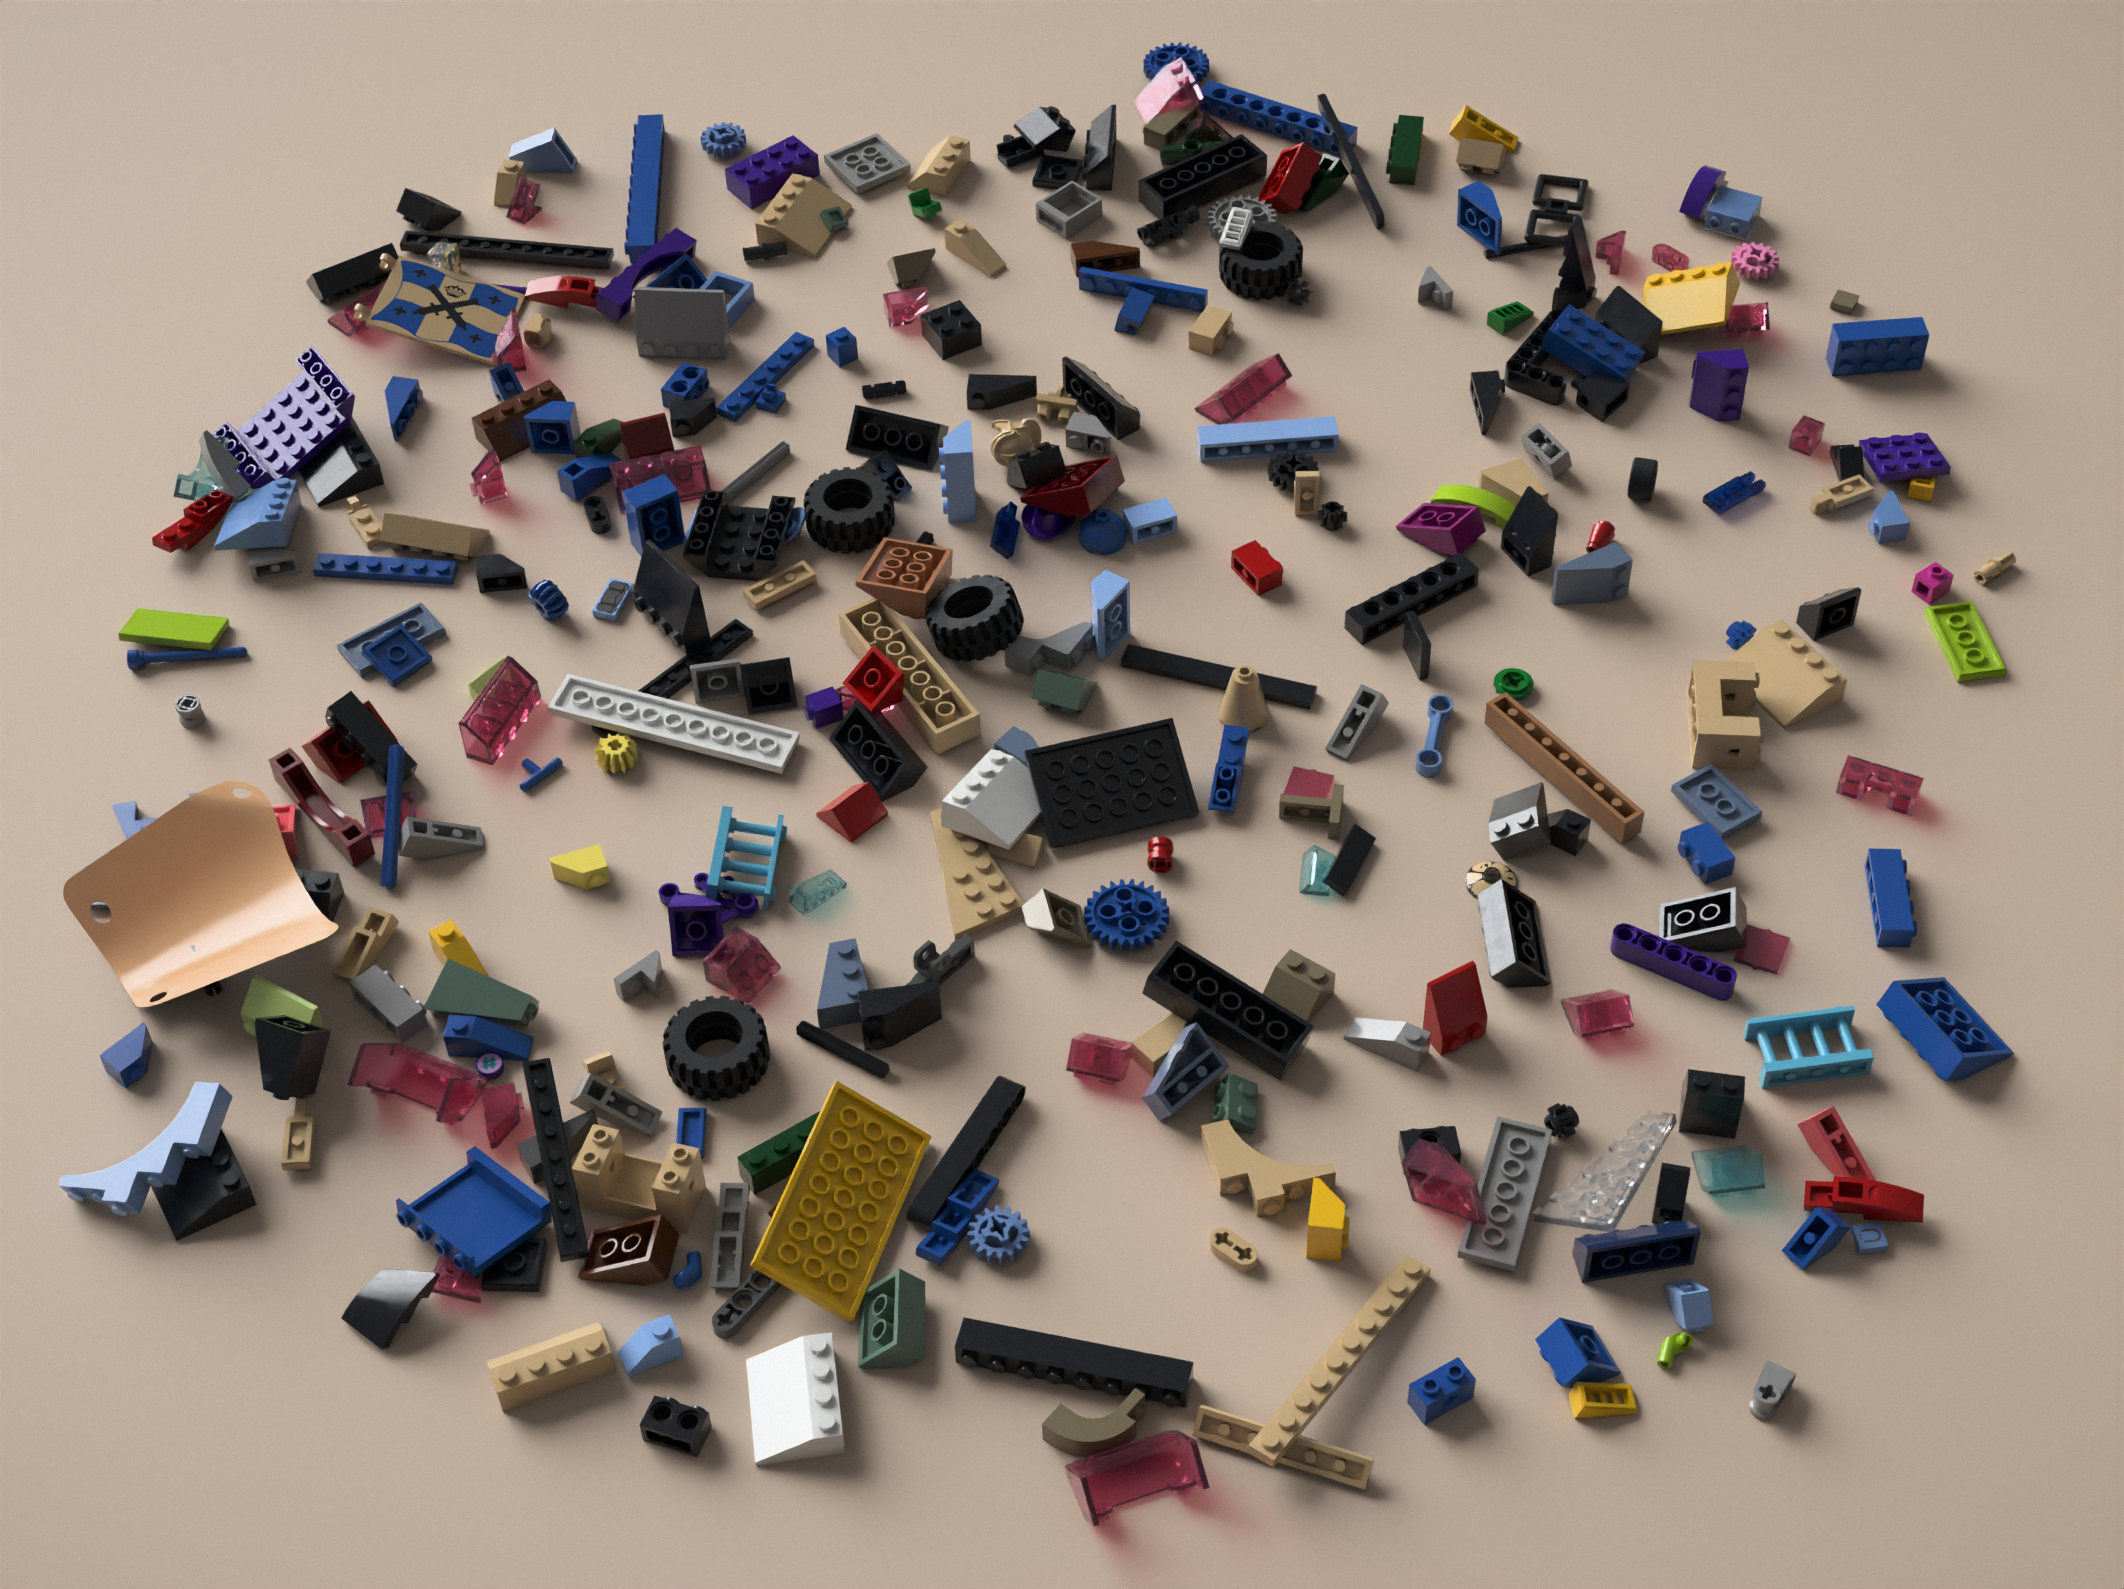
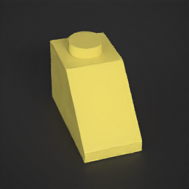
[549,844,611,890]

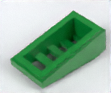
[1487,301,1534,335]

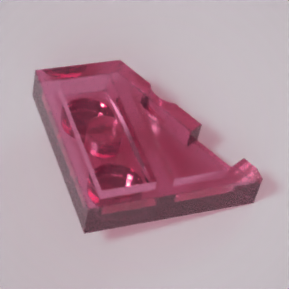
[432,1256,482,1303]

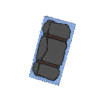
[592,578,634,621]

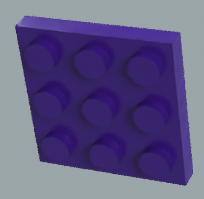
[1859,432,1951,482]

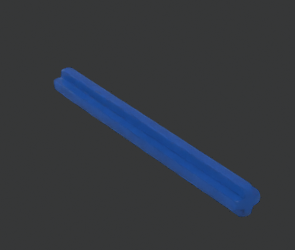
[381,744,405,888]

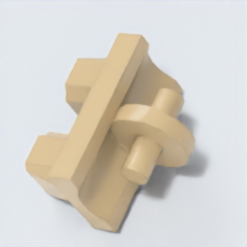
[1036,386,1079,424]

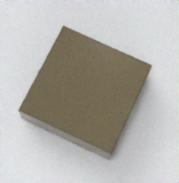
[1830,289,1859,314]

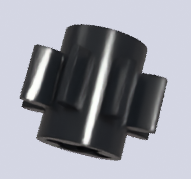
[1284,277,1313,306]
[1317,501,1347,531]
[1544,1103,1579,1139]

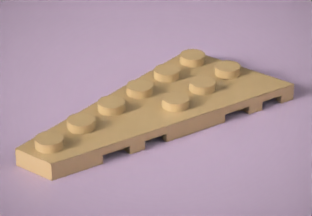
[930,807,1024,940]

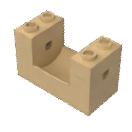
[1687,660,1764,771]
[572,1124,706,1233]

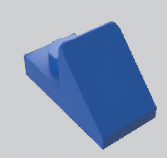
[489,362,524,402]

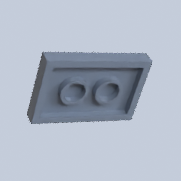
[1671,764,1762,839]

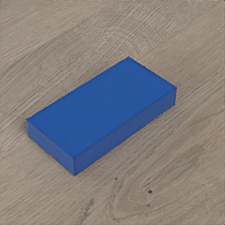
[676,1107,707,1159]

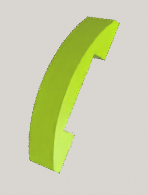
[1431,484,1516,528]

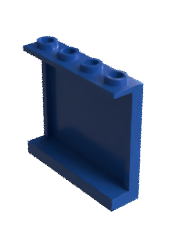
[396,1146,552,1278]

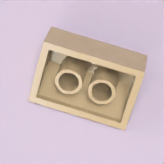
[907,136,971,197]

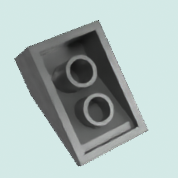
[1488,782,1551,860]

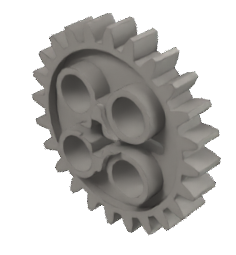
[1207,194,1277,241]

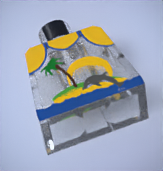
[427,242,461,274]

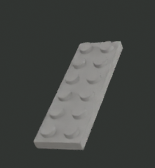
[1457,1116,1552,1272]

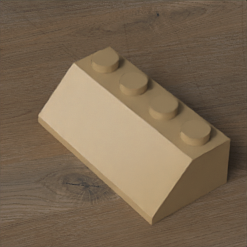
[380,513,490,560]
[486,1322,616,1411]

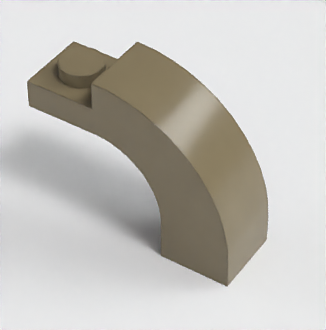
[1042,1388,1146,1457]

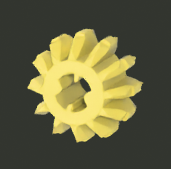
[595,732,638,775]

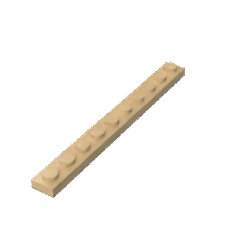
[1248,1255,1431,1467]

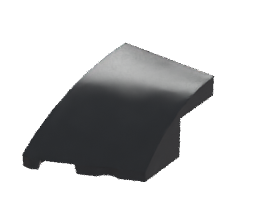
[341,1268,440,1349]

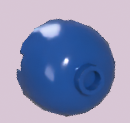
[1079,509,1126,555]

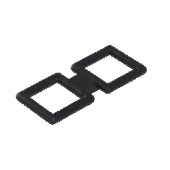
[1524,174,1589,247]

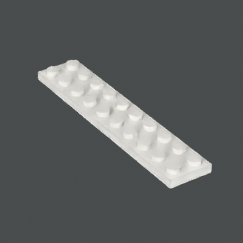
[548,674,800,774]

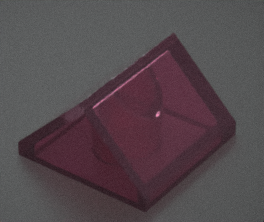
[360,790,417,838]

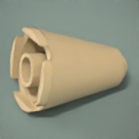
[1219,666,1269,734]

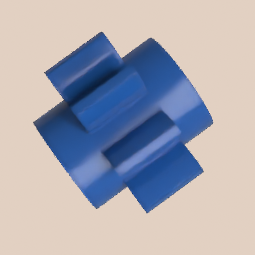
[1726,620,1757,650]

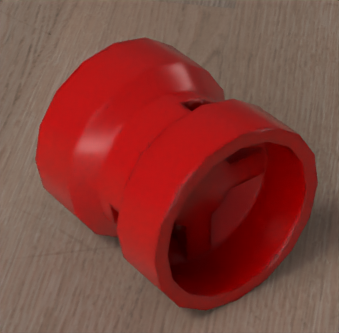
[1147,837,1174,873]

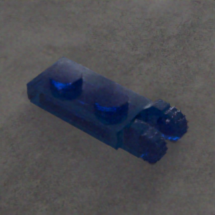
[1703,472,1766,515]

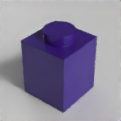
[803,686,844,729]

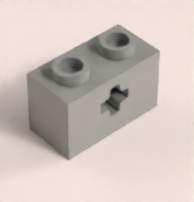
[1521,423,1572,479]

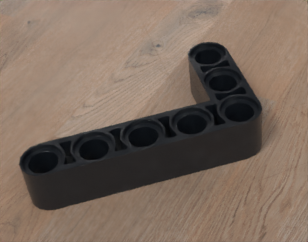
[1504,309,1567,405]

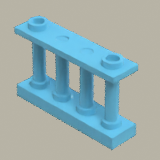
[706,806,787,910]
[1743,1006,1874,1089]

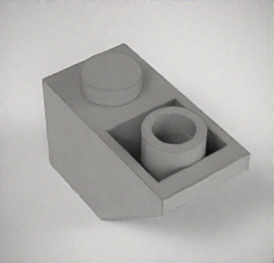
[1065,412,1111,455]

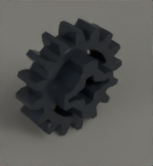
[1268,450,1319,492]

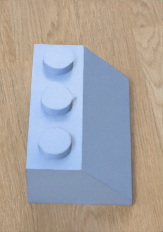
[1090,569,1130,662]

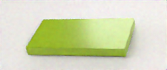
[1924,601,2007,683]
[118,608,230,650]

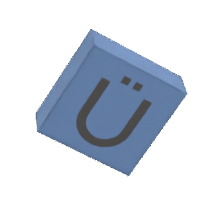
[1851,1222,1888,1255]

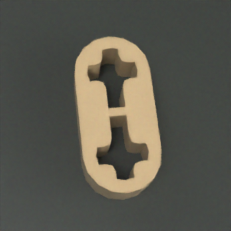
[1209,1228,1258,1273]

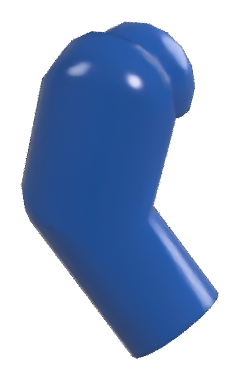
[673,1251,702,1289]

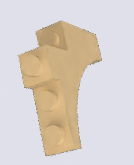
[1201,1119,1336,1216]

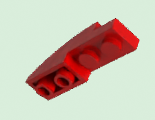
[525,276,603,309]
[152,489,233,553]
[1804,1176,1924,1223]

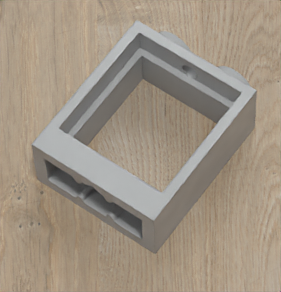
[1035,181,1103,239]

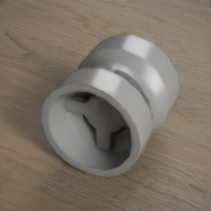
[175,694,205,729]

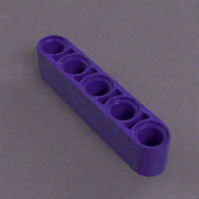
[1610,923,1737,1001]

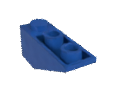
[385,376,423,441]
[557,453,628,501]

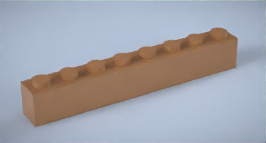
[1484,692,1644,844]

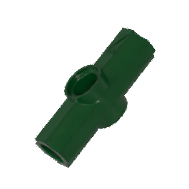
[1160,139,1223,166]

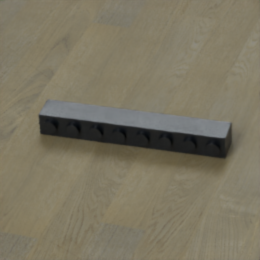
[955,1317,1194,1408]

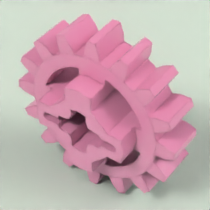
[1731,242,1780,280]

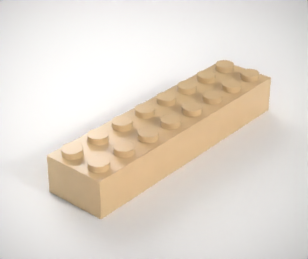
[838,598,981,754]

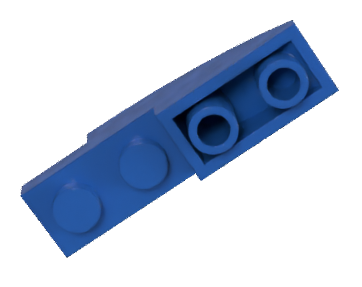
[1208,725,1250,813]

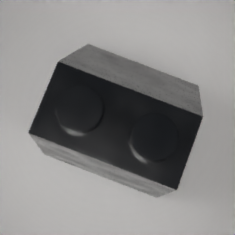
[255,1015,331,1100]
[1679,1069,1745,1139]

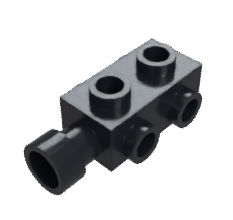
[1137,205,1200,246]

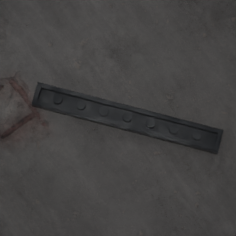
[1317,93,1385,230]
[592,619,753,739]
[1121,644,1317,709]
[522,1058,589,1262]

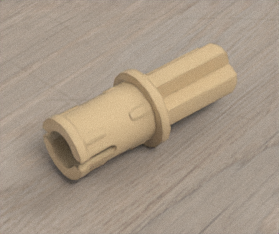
[1973,551,2017,585]

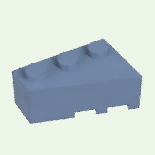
[817,938,868,1029]
[1142,1022,1229,1120]

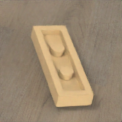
[743,560,817,611]

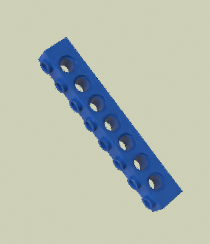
[1197,80,1358,156]

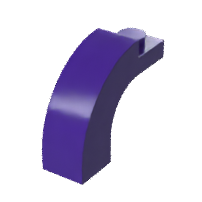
[1679,165,1728,220]

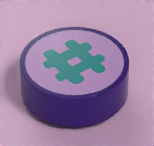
[476,1052,504,1080]

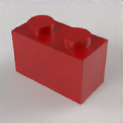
[1231,540,1283,596]

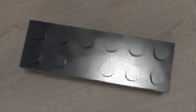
[1138,134,1267,219]
[1142,940,1314,1080]

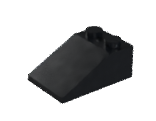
[1659,887,1747,952]
[858,981,942,1050]

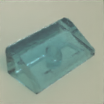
[1299,844,1335,896]

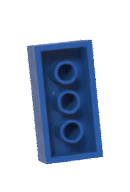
[1540,304,1645,381]
[1826,317,1929,376]

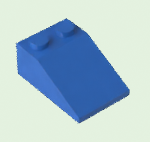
[1457,181,1502,256]

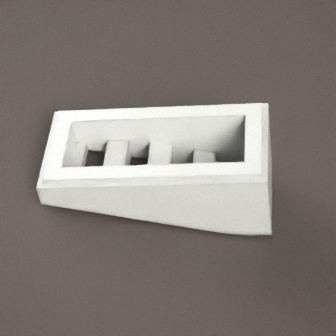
[1219,207,1253,250]

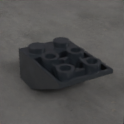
[1501,486,1558,576]

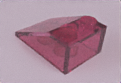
[1134,57,1203,123]
[1401,1138,1487,1226]

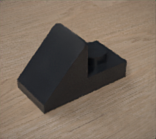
[1830,444,1864,482]

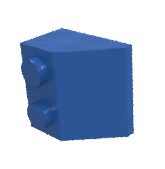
[524,401,581,455]
[1535,1317,1621,1388]

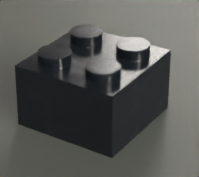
[921,300,982,360]

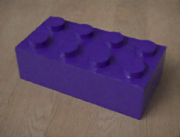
[725,135,820,209]

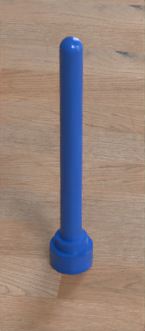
[127,647,248,669]

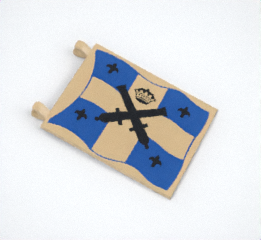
[354,253,525,366]

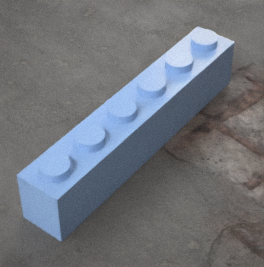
[1197,416,1339,462]

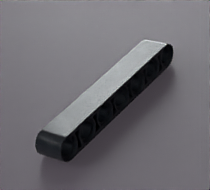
[906,1075,1026,1231]

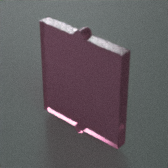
[1283,766,1334,798]
[1734,924,1790,975]

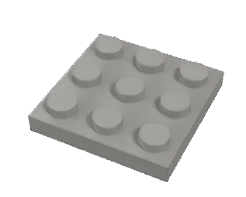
[824,133,911,194]

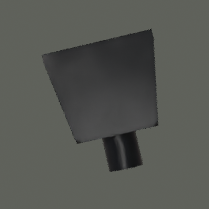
[1571,371,1630,422]

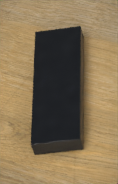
[1322,824,1376,896]

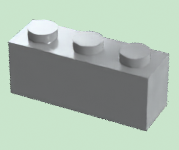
[349,964,428,1043]

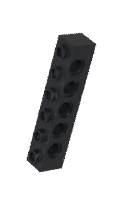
[1344,553,1479,645]

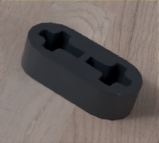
[584,496,611,534]

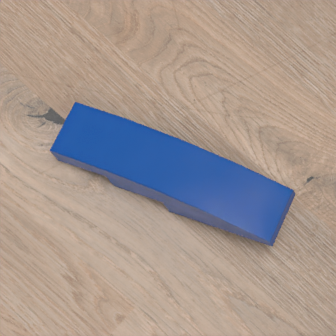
[916,1169,999,1266]

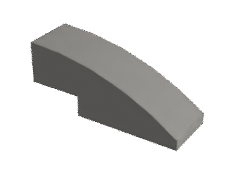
[199,430,251,503]

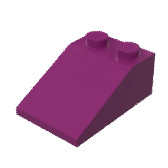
[1396,503,1486,556]

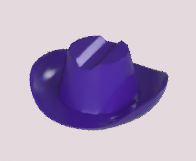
[1021,504,1075,539]

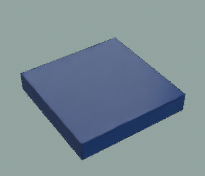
[362,624,432,687]

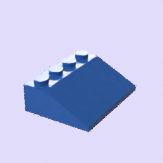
[1876,977,2014,1082]

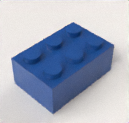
[622,474,685,557]

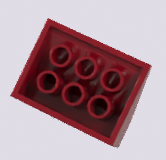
[1020,455,1125,518]

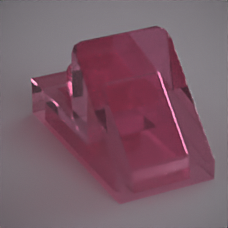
[506,177,542,224]
[1595,230,1626,275]

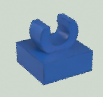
[755,383,786,413]

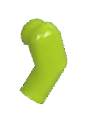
[1657,1332,1694,1369]

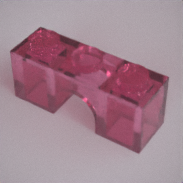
[1836,755,1924,816]

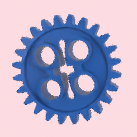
[1143,42,1209,90]
[1084,879,1169,953]

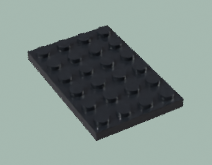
[1024,718,1200,849]

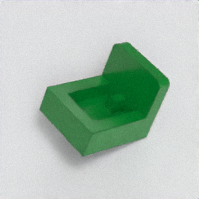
[908,188,942,219]

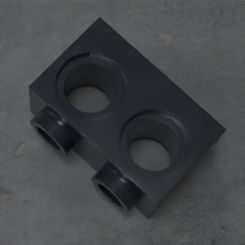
[640,1395,712,1457]

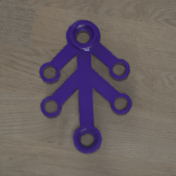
[658,873,759,924]

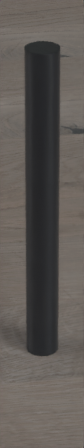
[1484,235,1567,259]

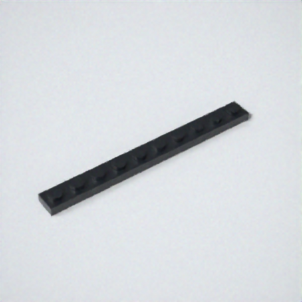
[400,231,614,269]

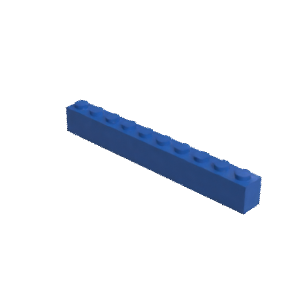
[624,114,665,263]

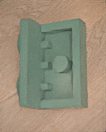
[1212,1073,1258,1134]

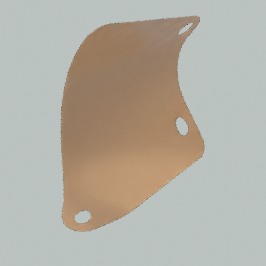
[63,781,339,1007]

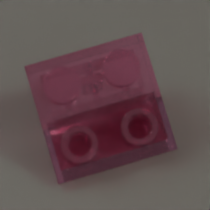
[703,926,781,1004]

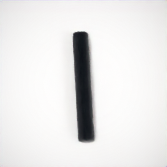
[796,1020,890,1078]

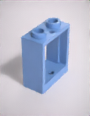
[700,271,755,330]

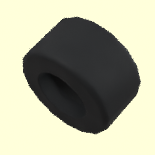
[1627,457,1658,501]

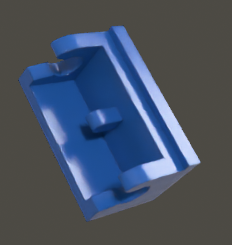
[1114,287,1155,335]

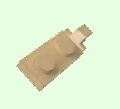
[1809,475,1874,514]
[347,496,385,548]
[281,1100,316,1171]

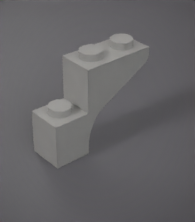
[1004,622,1095,677]

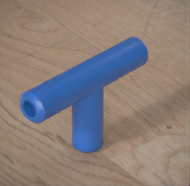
[520,757,563,792]

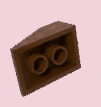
[578,1214,680,1286]

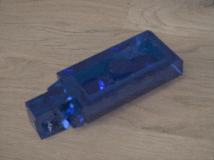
[990,501,1020,559]

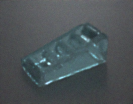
[788,869,847,915]

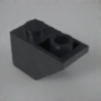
[858,450,912,501]

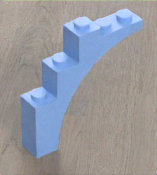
[58,1082,233,1216]

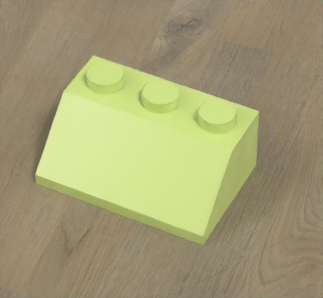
[240,974,325,1036]

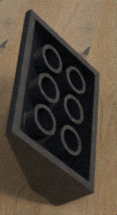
[298,417,384,507]
[633,539,711,654]
[151,1129,257,1241]

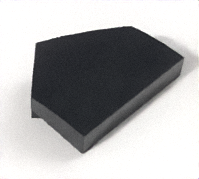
[997,134,1044,167]

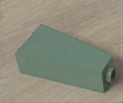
[424,959,539,1026]

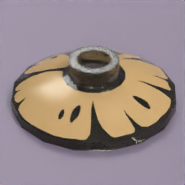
[1465,861,1518,899]

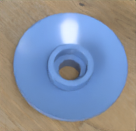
[783,507,806,544]

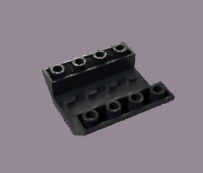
[683,490,796,581]

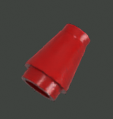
[1586,520,1615,553]

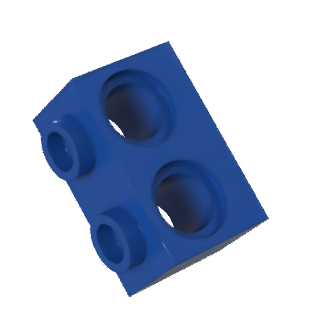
[661,362,710,408]

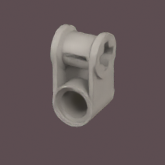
[1749,1360,1796,1420]

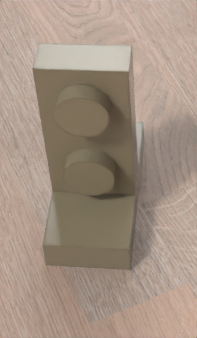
[1279,784,1344,840]

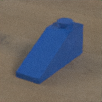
[443,1015,534,1061]

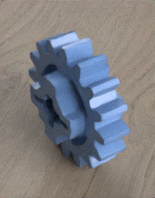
[700,122,746,158]
[968,1206,1030,1265]

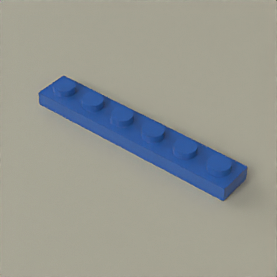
[1079,267,1208,312]
[716,332,815,422]
[312,553,458,585]

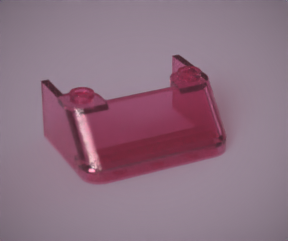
[347,1043,489,1125]
[1065,1430,1210,1526]

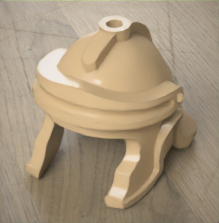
[991,418,1042,467]

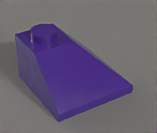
[668,895,726,956]

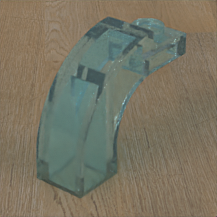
[174,435,230,501]

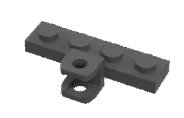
[906,934,975,986]

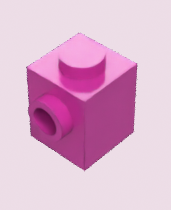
[1911,562,1954,605]

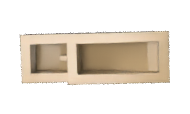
[331,906,399,981]

